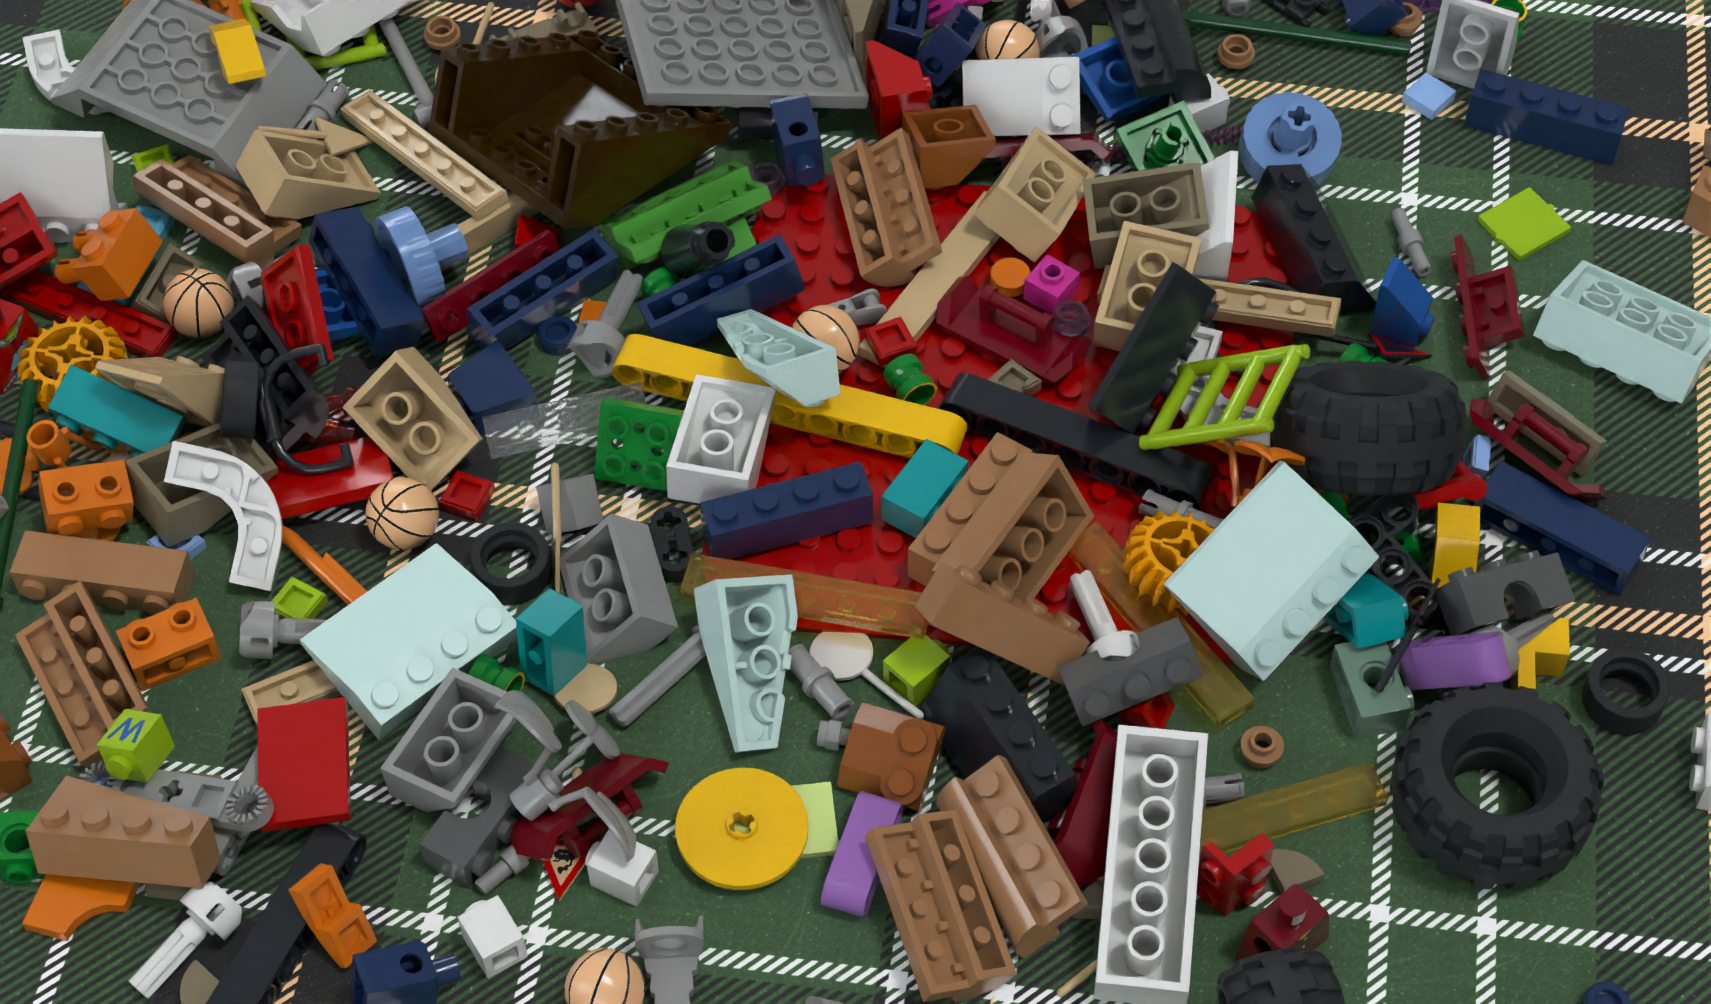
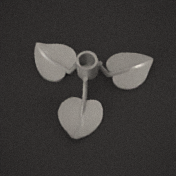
[494,690,636,862]

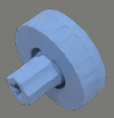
[1238,92,1342,186]
[375,206,469,308]

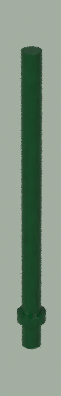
[1181,8,1411,56]
[0,379,40,610]

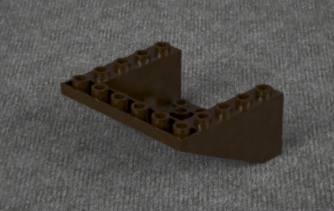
[428,30,732,229]

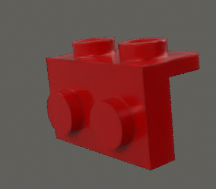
[1197,833,1274,917]

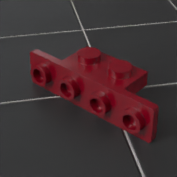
[422,229,560,342]
[1450,234,1525,380]

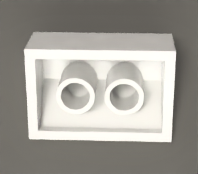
[1194,151,1238,282]

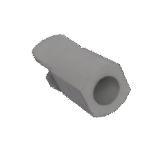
[827,289,887,326]

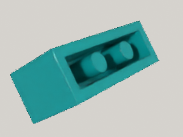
[48,365,188,458]

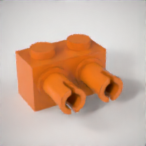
[55,208,163,301]

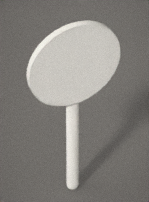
[810,631,924,719]

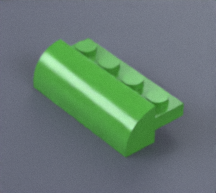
[599,160,772,270]

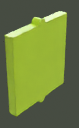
[1477,187,1572,261]

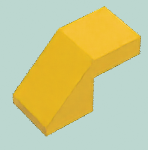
[208,18,266,84]
[1429,503,1480,588]
[1510,618,1570,691]

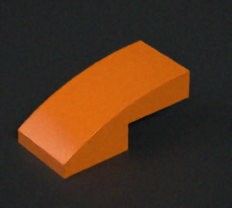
[289,863,377,969]

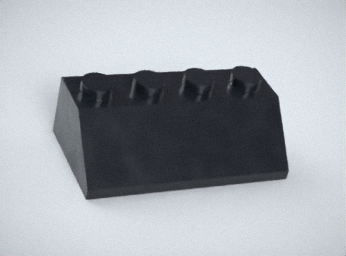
[1251,164,1376,312]
[1088,262,1220,435]
[918,648,1079,821]

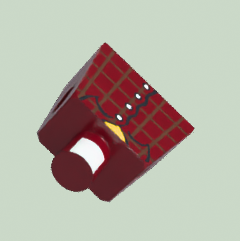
[1235,884,1329,961]

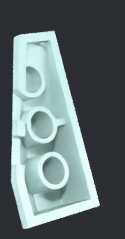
[717,309,840,407]
[694,574,798,753]

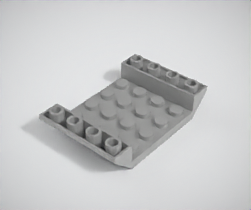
[51,0,327,192]

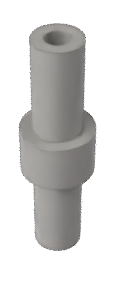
[1390,208,1432,277]
[474,844,531,896]

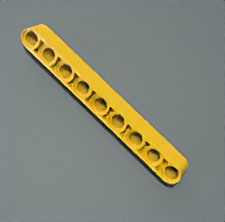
[611,334,968,459]

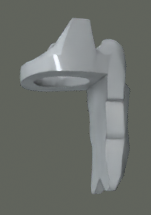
[635,916,704,1004]

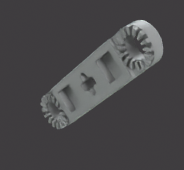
[79,761,274,832]

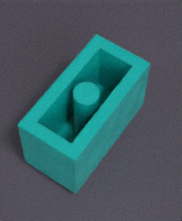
[881,439,968,538]
[1324,571,1409,649]
[516,588,587,696]

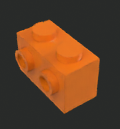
[39,460,134,535]
[116,597,222,692]

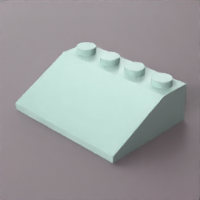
[1533,260,1711,404]
[1163,460,1379,681]
[300,543,517,740]

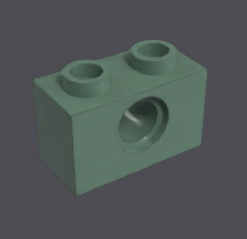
[1329,642,1414,739]

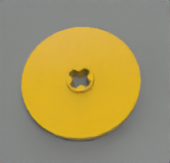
[675,767,809,890]

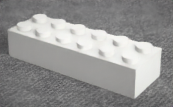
[1094,725,1208,1004]

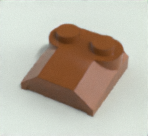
[837,702,946,812]

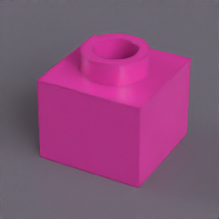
[1023,254,1080,317]

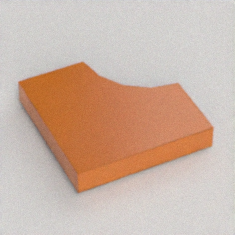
[22,874,141,941]

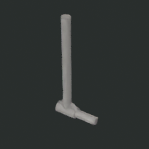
[378,18,434,129]

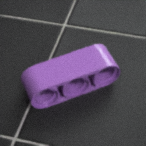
[1394,632,1512,690]
[820,791,904,918]

